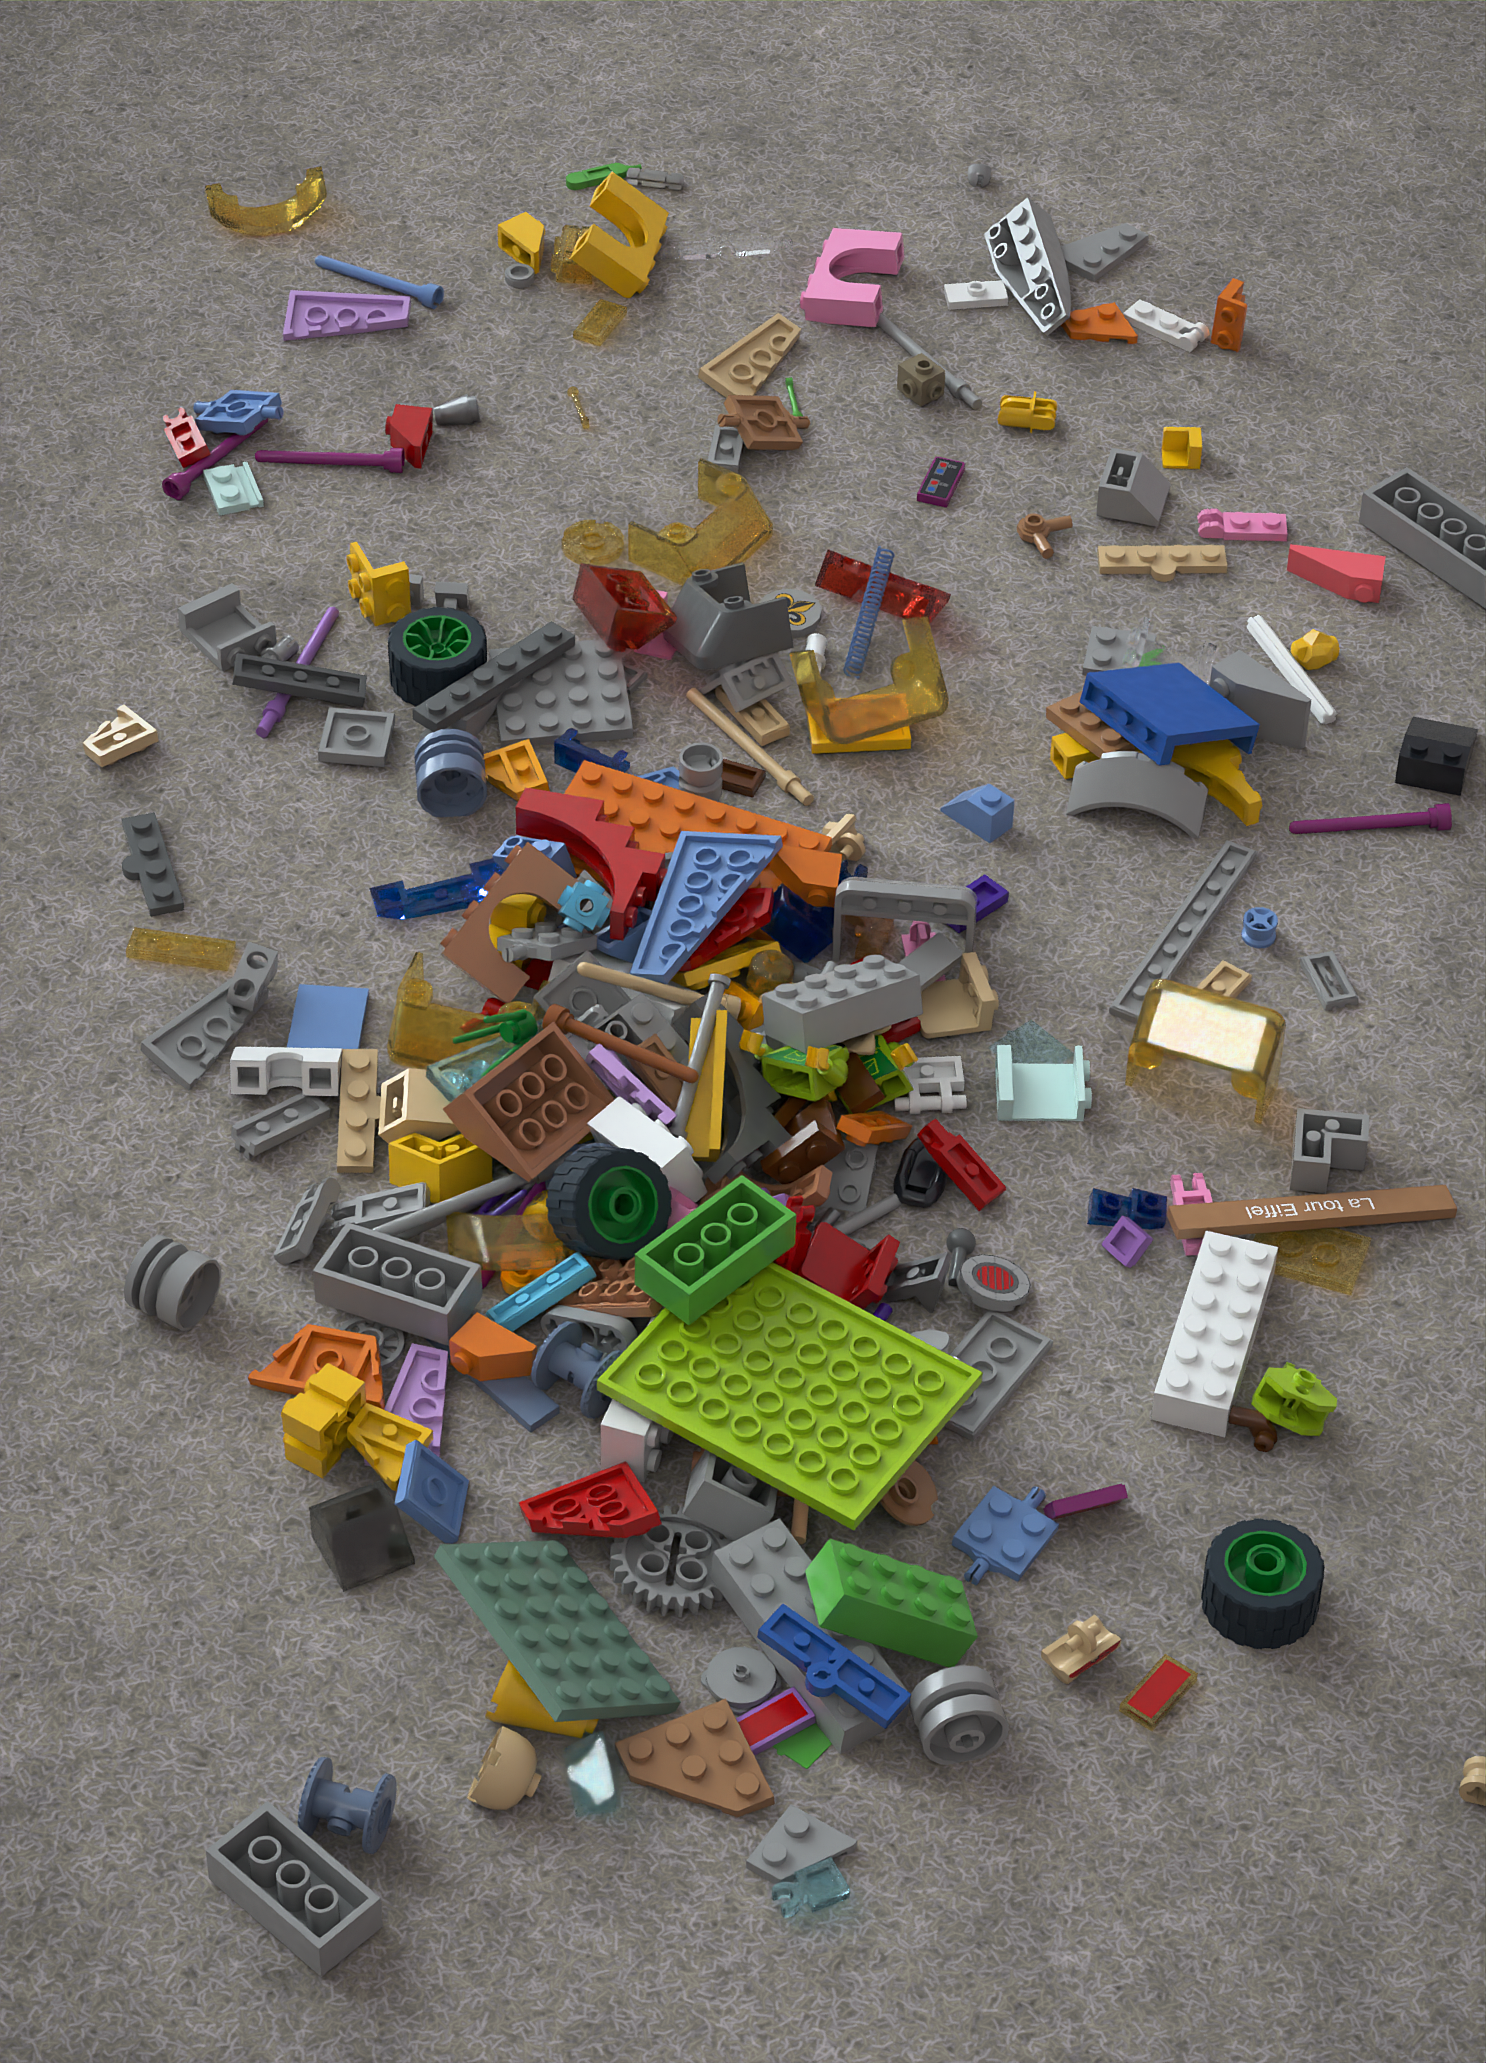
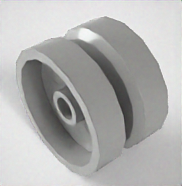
[909,1665,1009,1765]

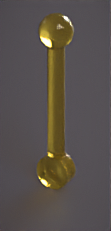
[567,386,589,429]

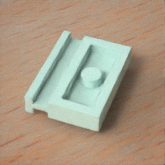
[203,462,264,516]

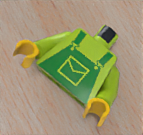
[739,1030,849,1102]
[823,1034,918,1114]

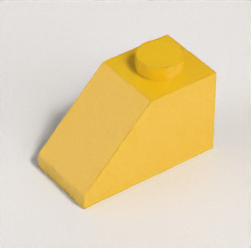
[498,212,545,274]

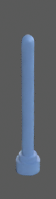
[315,255,444,309]

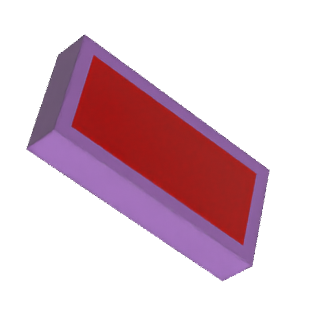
[736,1686,816,1756]

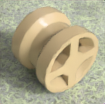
[1459,1756,1486,1806]

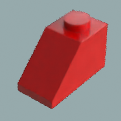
[385,404,433,469]

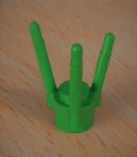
[453,1009,538,1078]

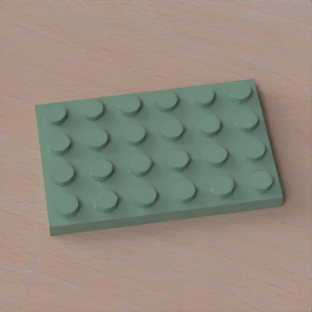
[434,1540,681,1722]

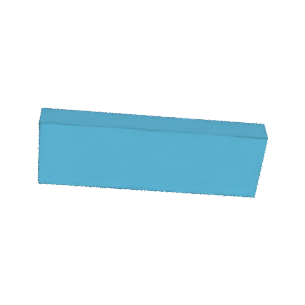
[486,1252,597,1332]

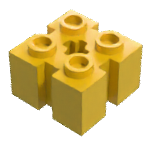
[281,1363,366,1479]

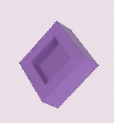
[1101,1216,1154,1268]

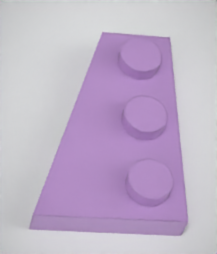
[585,1043,677,1127]

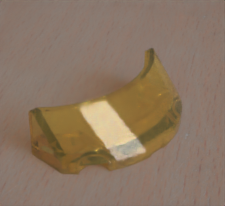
[204,166,327,236]
[446,1212,591,1271]

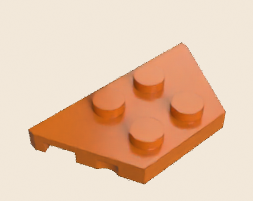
[248,1324,385,1410]

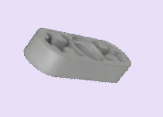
[541,1305,638,1354]

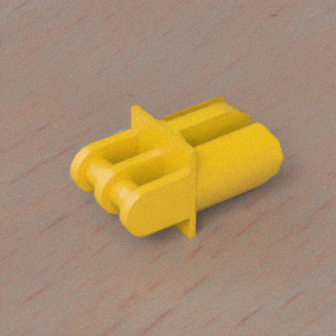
[997,391,1058,433]

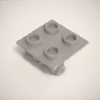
[821,1140,878,1212]

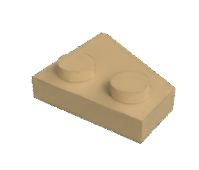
[83,705,159,767]

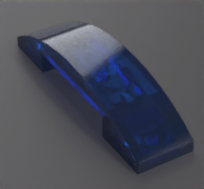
[369,858,505,919]

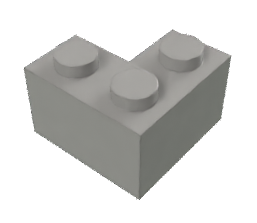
[1290,1108,1370,1194]

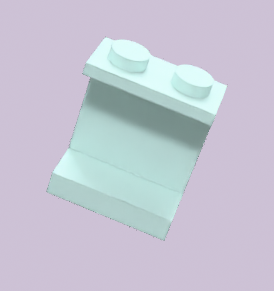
[995,1045,1092,1121]

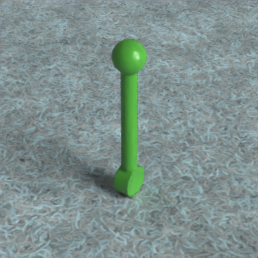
[785,377,803,416]

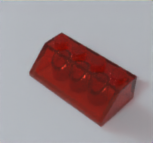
[572,563,677,652]

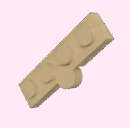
[1097,545,1227,582]
[337,1049,381,1173]

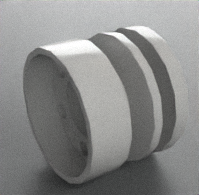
[124,1235,222,1331]

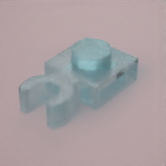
[771,1857,850,1918]

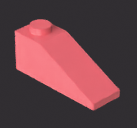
[1287,544,1386,603]

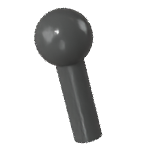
[946,1228,976,1286]

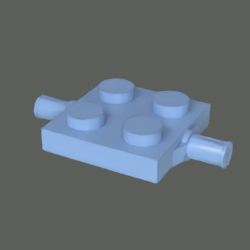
[193,390,284,435]
[951,1486,1059,1585]

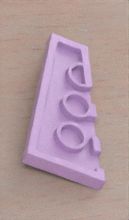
[283,290,411,341]
[364,1343,448,1466]

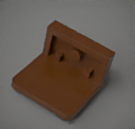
[760,1098,846,1185]

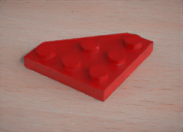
[678,888,774,971]
[518,1461,662,1538]

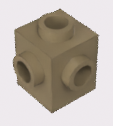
[897,353,945,407]

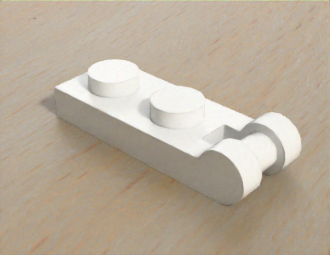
[1123,299,1209,352]

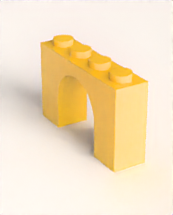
[570,171,669,298]

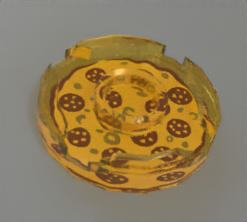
[561,519,624,566]

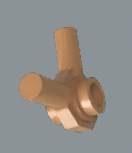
[1017,513,1073,559]

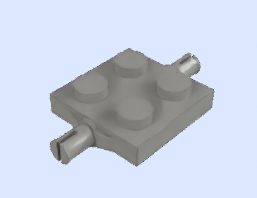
[497,922,597,963]

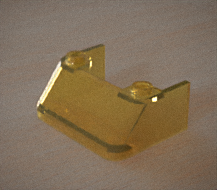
[628,458,773,586]
[789,616,949,744]
[387,952,549,1081]
[1125,979,1286,1124]

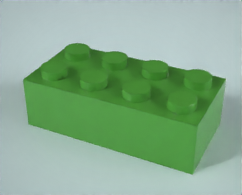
[635,1175,796,1325]
[805,1539,978,1667]

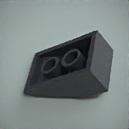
[1395,716,1478,796]

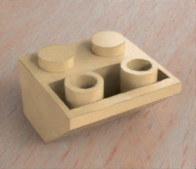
[378,1068,464,1143]

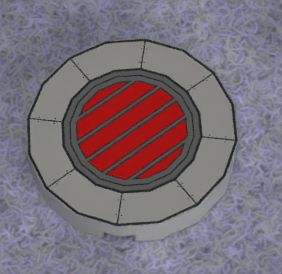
[956,1254,1031,1312]

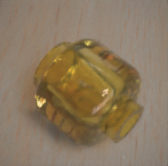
[746,950,795,998]

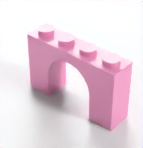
[800,228,904,327]

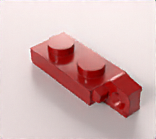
[917,1118,1006,1211]

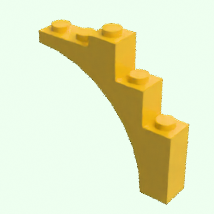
[1050,733,1262,826]

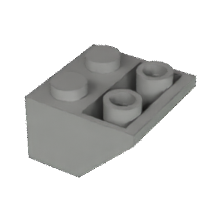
[1096,448,1171,527]

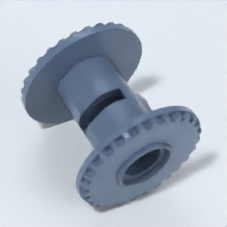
[531,1321,624,1419]
[297,1757,397,1854]

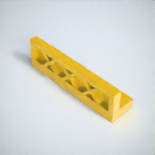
[685,1010,727,1162]

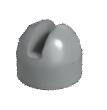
[968,164,991,188]

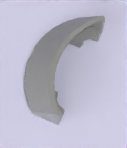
[1066,751,1208,838]

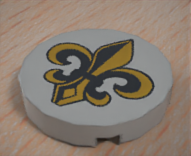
[759,589,822,638]

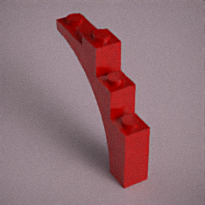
[515,787,668,941]

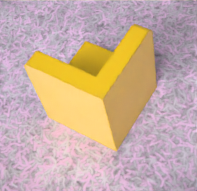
[1162,427,1202,469]

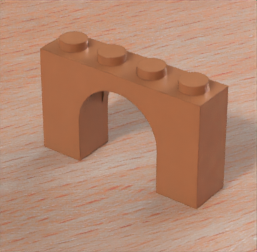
[440,842,589,1005]

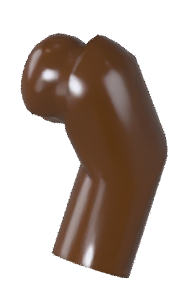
[1228,1405,1278,1452]

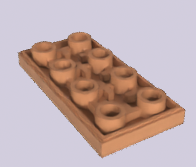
[545,1257,663,1318]

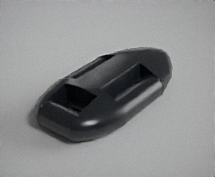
[893,1137,948,1208]

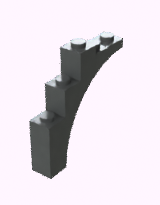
[673,993,792,1184]

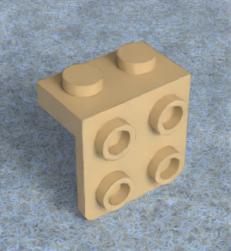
[917,952,999,1038]

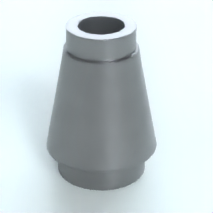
[434,394,480,425]

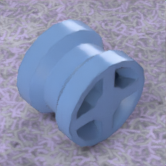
[1241,907,1278,948]

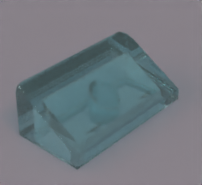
[563,1731,616,1817]

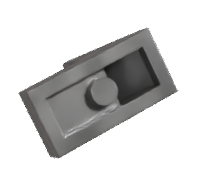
[882,1252,951,1313]

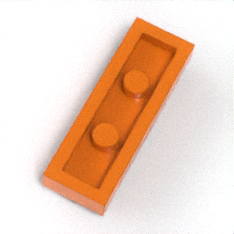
[836,1110,912,1147]

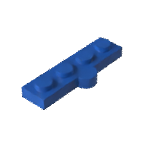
[757,1604,911,1729]

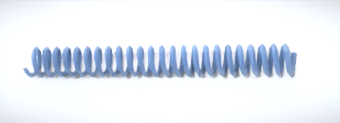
[843,546,895,679]

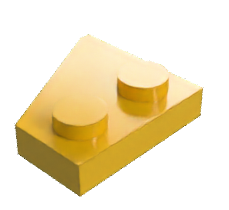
[347,1403,433,1492]

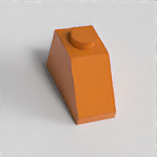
[770,845,842,908]
[449,1312,537,1381]

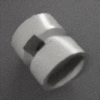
[679,742,723,801]

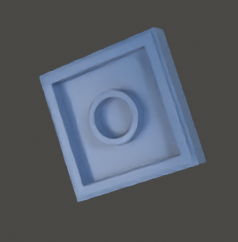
[394,1440,469,1544]

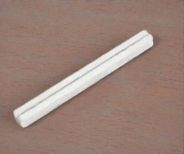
[1247,615,1337,725]

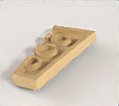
[698,313,801,398]

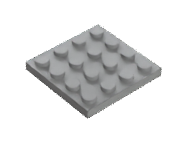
[489,638,633,748]

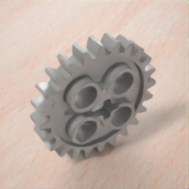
[609,1506,733,1617]

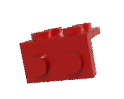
[798,1222,900,1309]

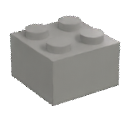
[683,1450,778,1541]

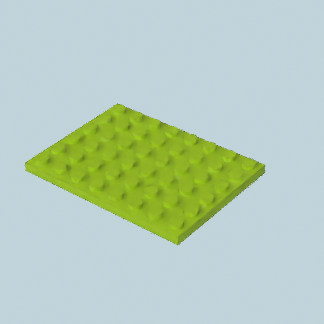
[597,1262,983,1531]

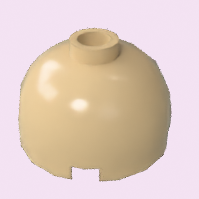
[467,1726,542,1810]

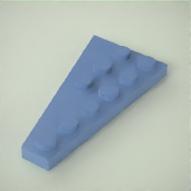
[630,831,783,985]

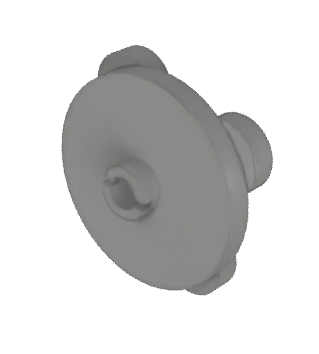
[701,1647,781,1715]

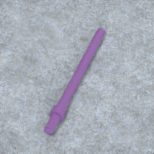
[256,607,339,738]

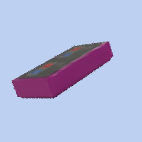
[917,456,965,508]

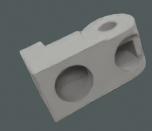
[226,942,278,1012]

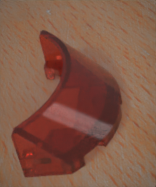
[815,550,951,627]

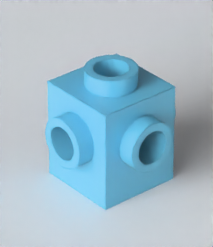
[557,880,611,933]

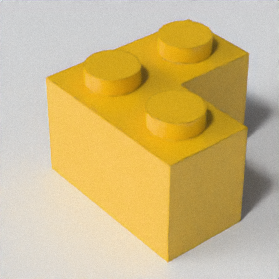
[489,894,546,972]
[388,1132,493,1204]

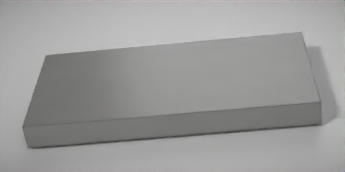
[944,1310,1053,1442]

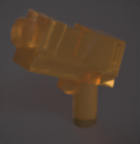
[845,915,894,960]

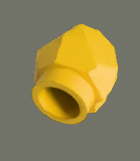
[1291,629,1340,670]

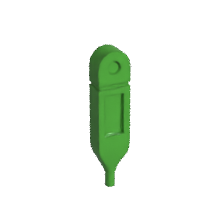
[566,163,642,190]

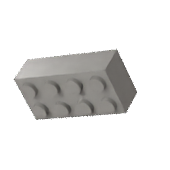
[762,955,923,1054]
[313,1222,482,1346]
[206,1801,383,1977]

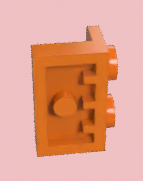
[1210,278,1248,352]

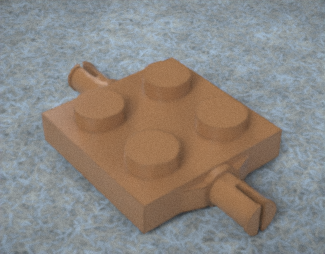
[717,395,810,450]

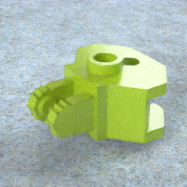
[1251,1362,1337,1436]

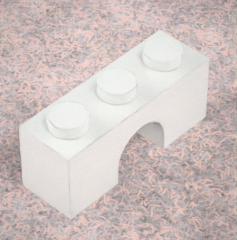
[230,1047,342,1096]

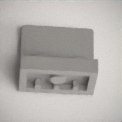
[698,652,793,713]

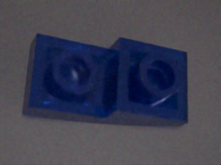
[1087,1188,1167,1230]

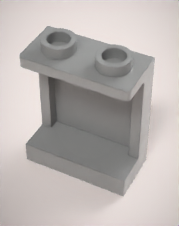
[178,583,277,672]

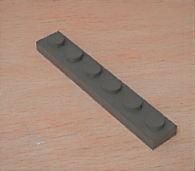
[413,621,575,732]

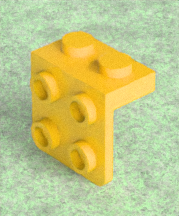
[346,542,411,626]

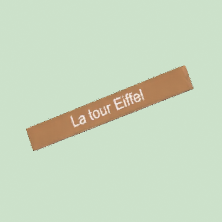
[1167,1185,1457,1240]

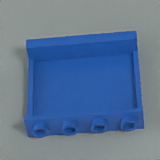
[1080,663,1260,766]

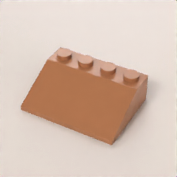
[443,1022,615,1182]

